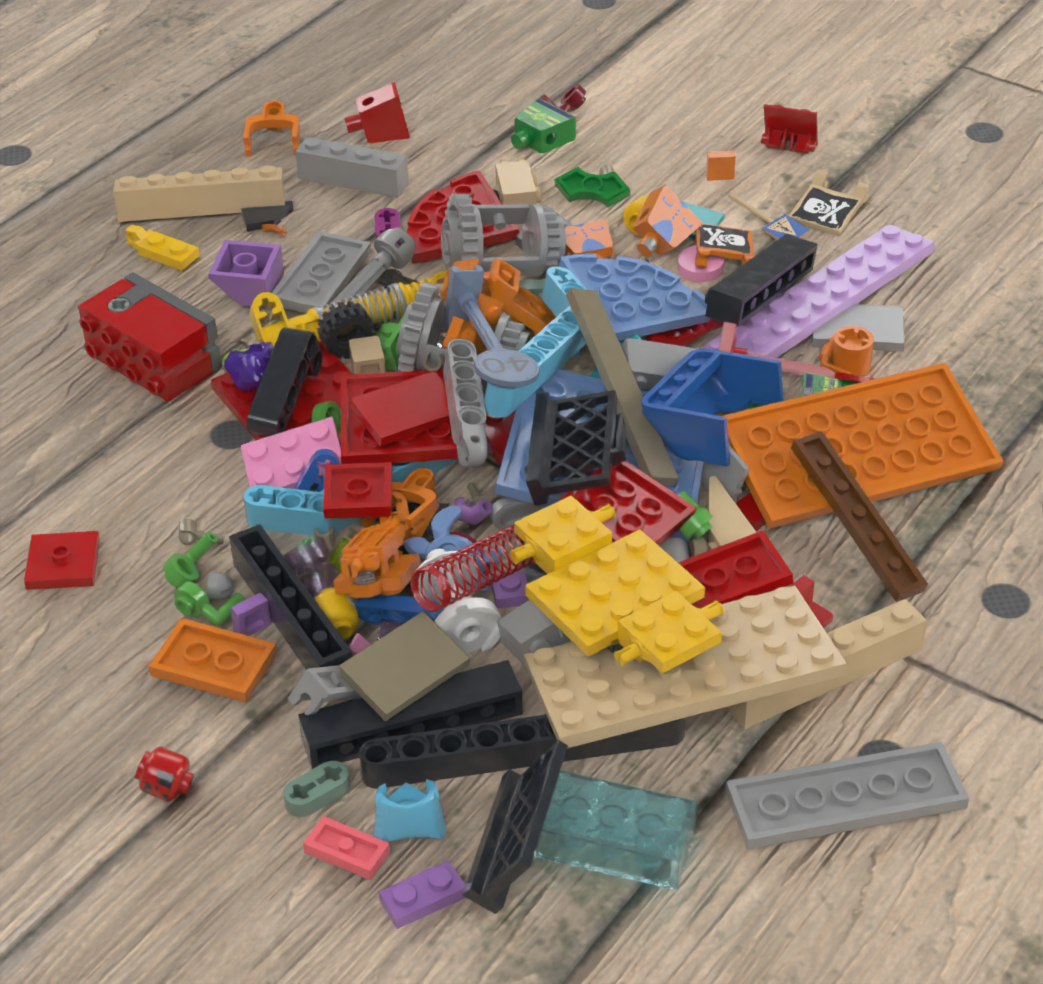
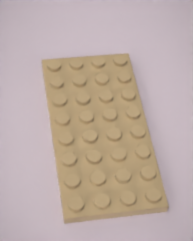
[524,585,847,748]

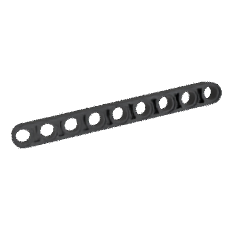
[359,714,686,789]

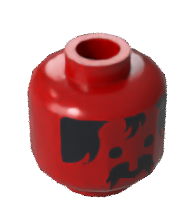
[135,747,194,802]

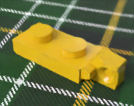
[125,225,200,271]

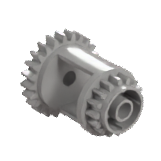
[441,194,566,276]
[397,282,530,389]

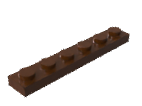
[791,431,928,602]

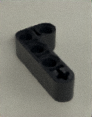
[247,327,322,436]

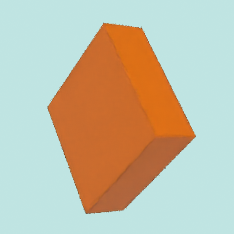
[706,151,736,181]

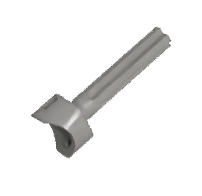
[329,228,415,307]

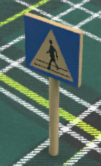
[728,193,810,240]

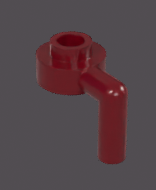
[540,83,586,112]

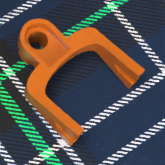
[243,100,300,157]
[361,468,439,538]

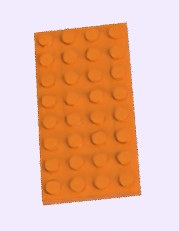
[722,362,1004,529]

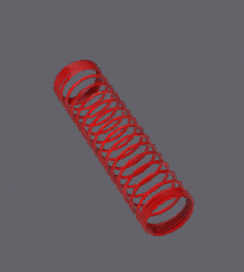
[411,525,535,612]

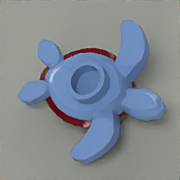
[403,506,503,593]

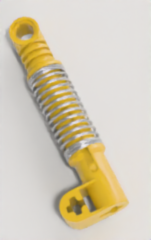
[249,271,448,348]

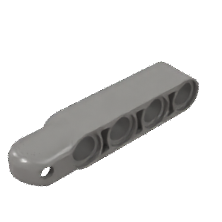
[443,339,488,467]

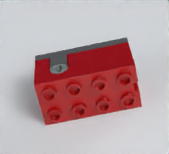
[78,272,222,402]

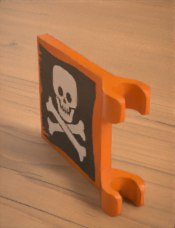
[695,224,755,268]

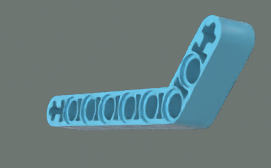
[484,266,587,418]
[244,459,457,536]

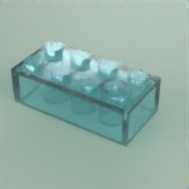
[534,771,698,890]

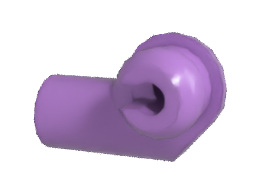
[453,497,493,525]

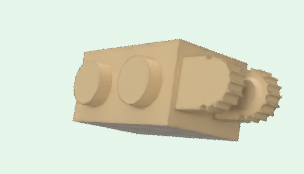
[495,157,541,204]

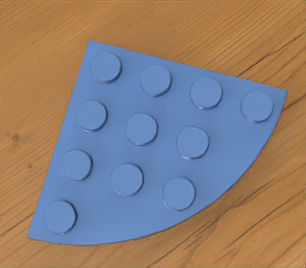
[559,254,715,341]

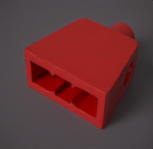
[344,82,410,143]

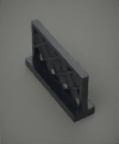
[526,390,617,506]
[462,740,568,914]

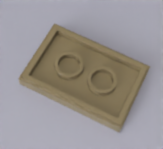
[339,611,470,722]

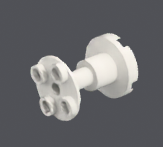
[410,549,501,658]

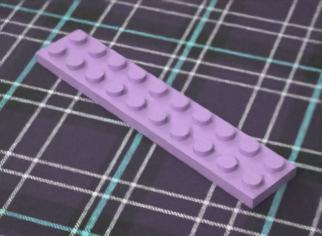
[699,225,934,358]

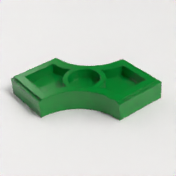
[554,167,631,208]

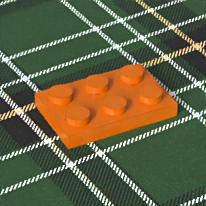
[148,618,277,703]

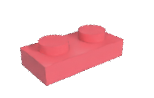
[303,816,390,881]

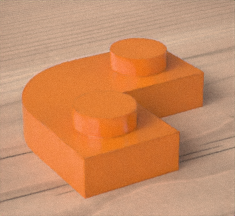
[442,293,504,353]

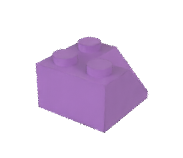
[208,240,284,307]

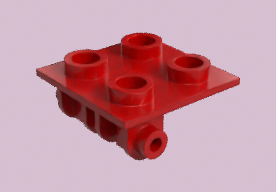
[761,104,818,154]

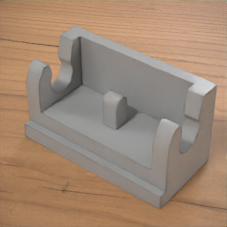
[287,665,362,715]

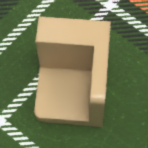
[348,336,386,375]

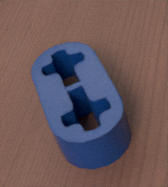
[295,449,339,492]

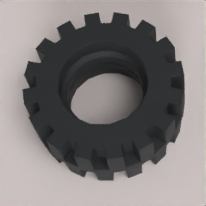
[317,301,376,359]

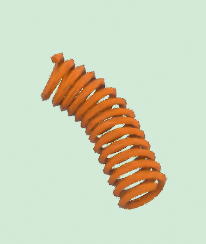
[261,224,287,237]

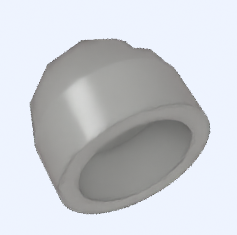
[207,572,233,600]

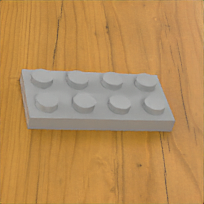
[272,231,372,313]

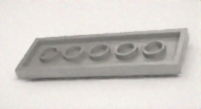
[726,742,969,850]

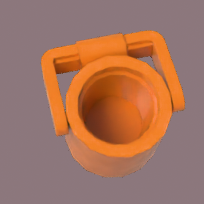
[818,326,874,377]

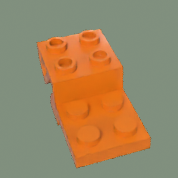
[440,259,556,336]

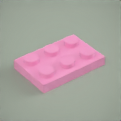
[241,417,342,489]

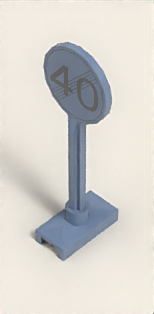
[444,265,540,388]

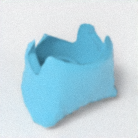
[374,780,447,842]

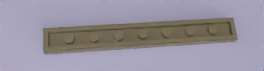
[566,288,679,486]

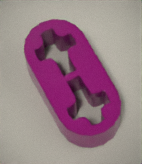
[374,208,402,246]

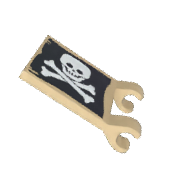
[788,170,870,236]

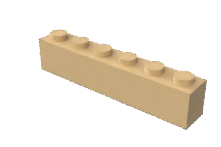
[113,166,285,222]
[726,599,927,729]

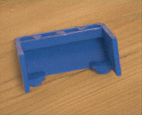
[641,348,783,466]

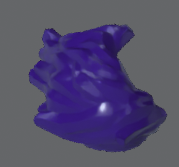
[224,341,273,392]

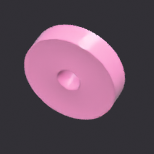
[677,246,724,282]

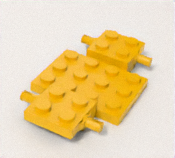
[510,496,724,674]

